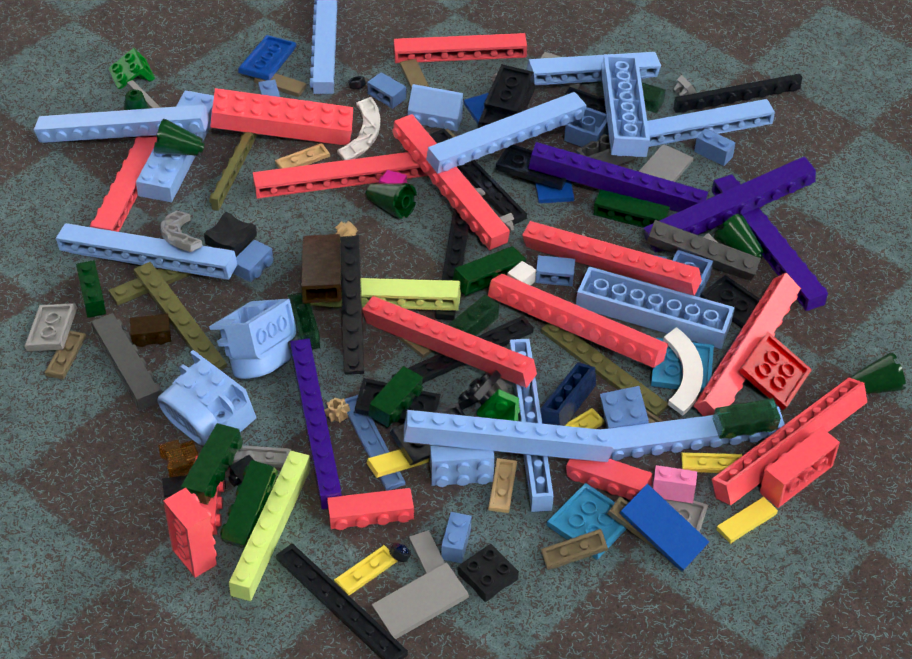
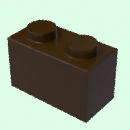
[129,313,172,347]

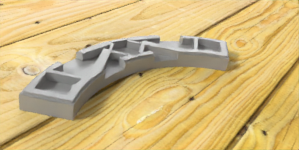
[161,211,202,252]

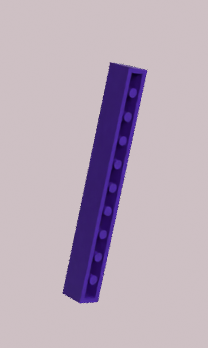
[529,142,708,212]
[644,156,816,252]
[712,174,828,311]
[290,338,342,509]

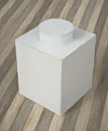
[507,261,536,286]

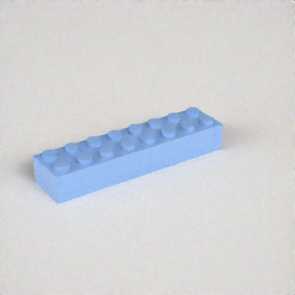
[601,54,650,157]
[136,90,214,202]
[576,267,735,349]

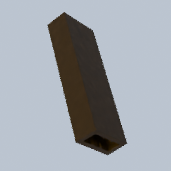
[301,234,342,303]

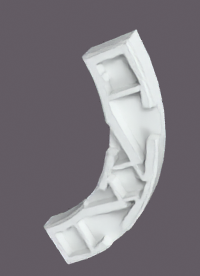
[337,97,380,160]
[663,327,703,416]

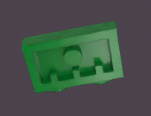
[109,48,155,89]
[477,389,520,421]

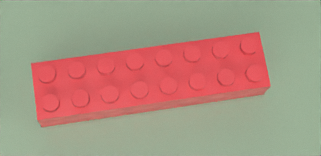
[210,88,353,145]

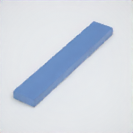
[345,395,405,491]

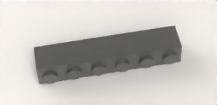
[646,220,761,281]
[91,313,162,411]

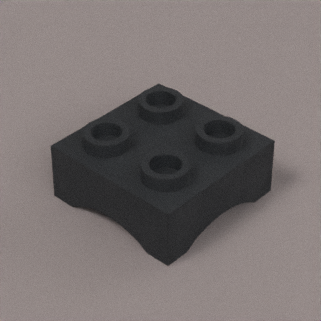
[204,212,257,257]
[458,544,519,602]

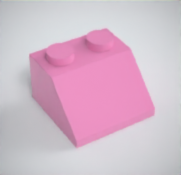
[653,465,697,504]

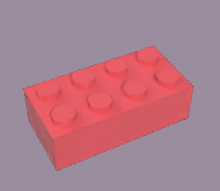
[760,427,840,508]
[163,488,217,578]

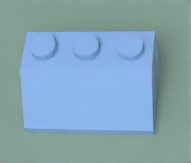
[408,84,463,131]

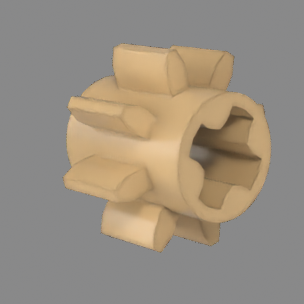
[335,221,358,237]
[324,398,351,423]

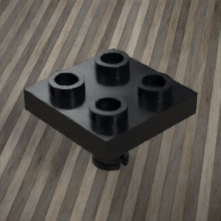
[458,370,502,410]

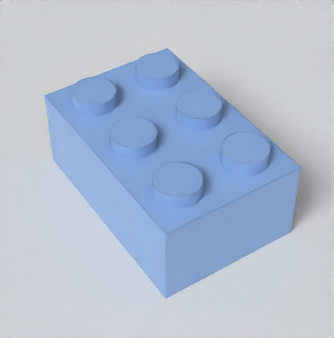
[430,445,494,487]

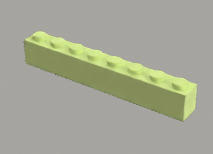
[308,278,461,311]
[229,451,311,601]

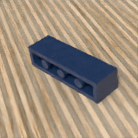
[541,362,596,426]

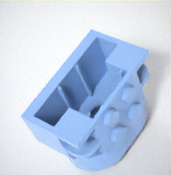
[209,299,296,379]
[157,350,256,446]

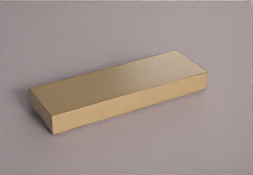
[275,143,330,169]
[488,458,517,513]

